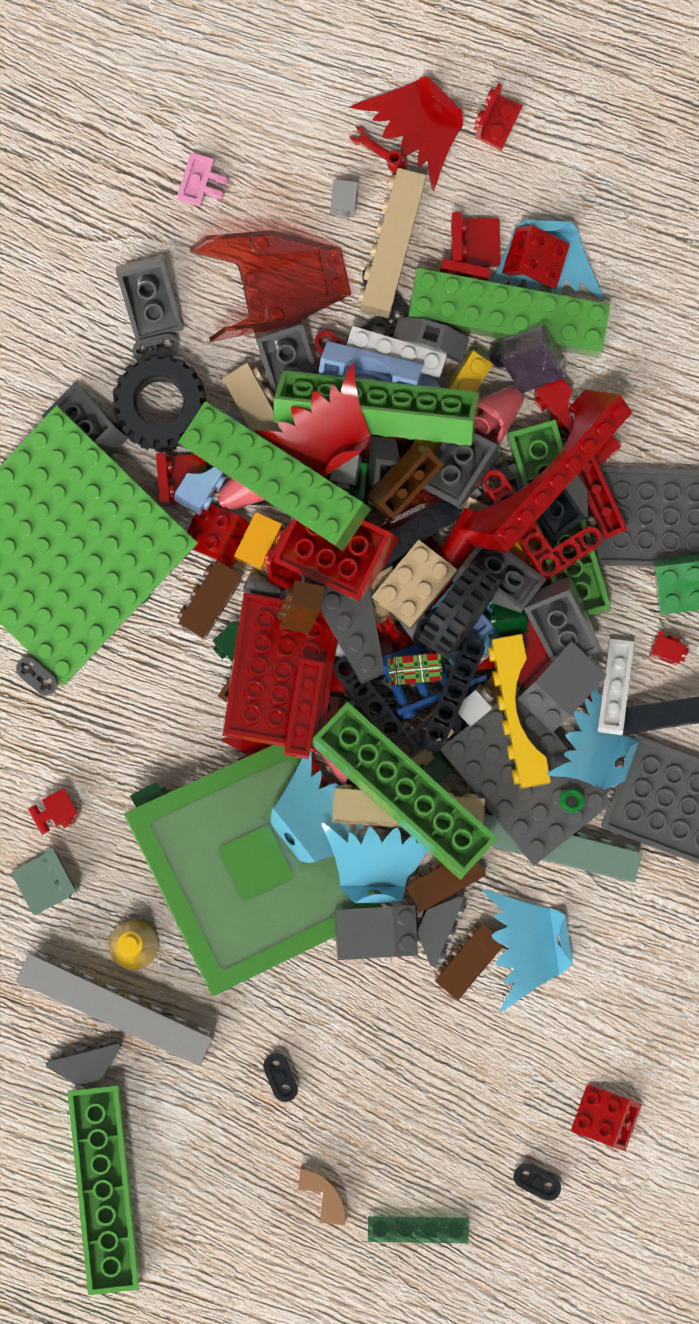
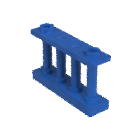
[382,644,488,721]

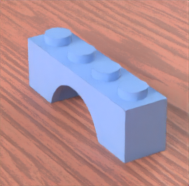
[318,341,423,385]
[174,413,250,515]

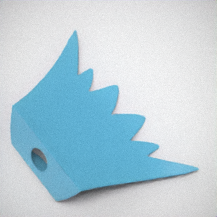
[491,220,604,301]
[546,688,639,790]
[271,751,383,863]
[322,823,428,903]
[482,889,573,1012]

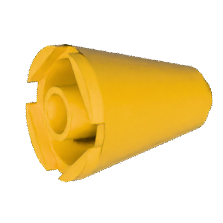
[108,920,158,970]

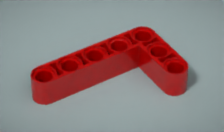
[482,470,602,579]

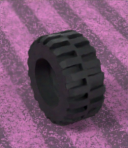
[112,354,207,452]

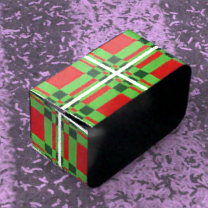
[388,653,444,686]

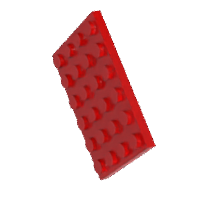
[222,592,337,753]

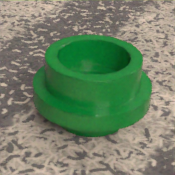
[559,788,585,813]

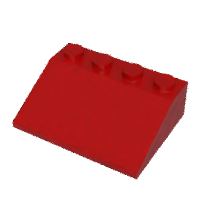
[273,518,399,602]

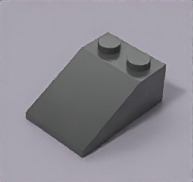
[116,254,184,342]
[254,317,318,396]
[42,382,128,456]
[423,433,500,508]
[452,547,547,613]
[524,577,601,659]
[517,640,607,733]
[334,905,418,960]

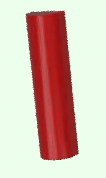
[578,456,628,540]
[432,507,474,605]

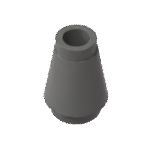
[243,573,281,598]

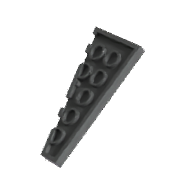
[300,574,384,684]

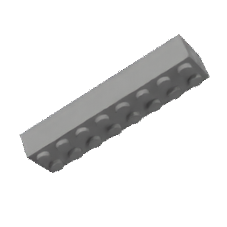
[16,951,214,1066]

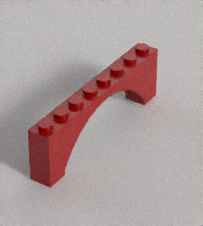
[460,390,633,553]

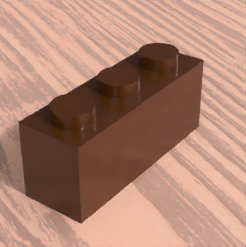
[366,442,444,520]
[177,560,243,641]
[277,580,325,634]
[405,862,485,913]
[434,924,504,1001]

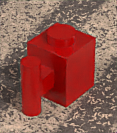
[28,788,80,835]

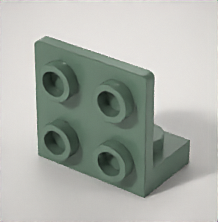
[11,847,78,915]

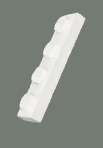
[346,326,447,379]
[598,639,635,735]

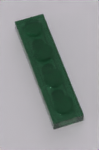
[368,1216,469,1244]

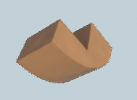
[298,1168,345,1226]

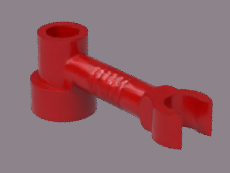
[349,127,408,175]
[376,615,415,652]

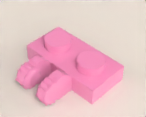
[177,152,229,207]

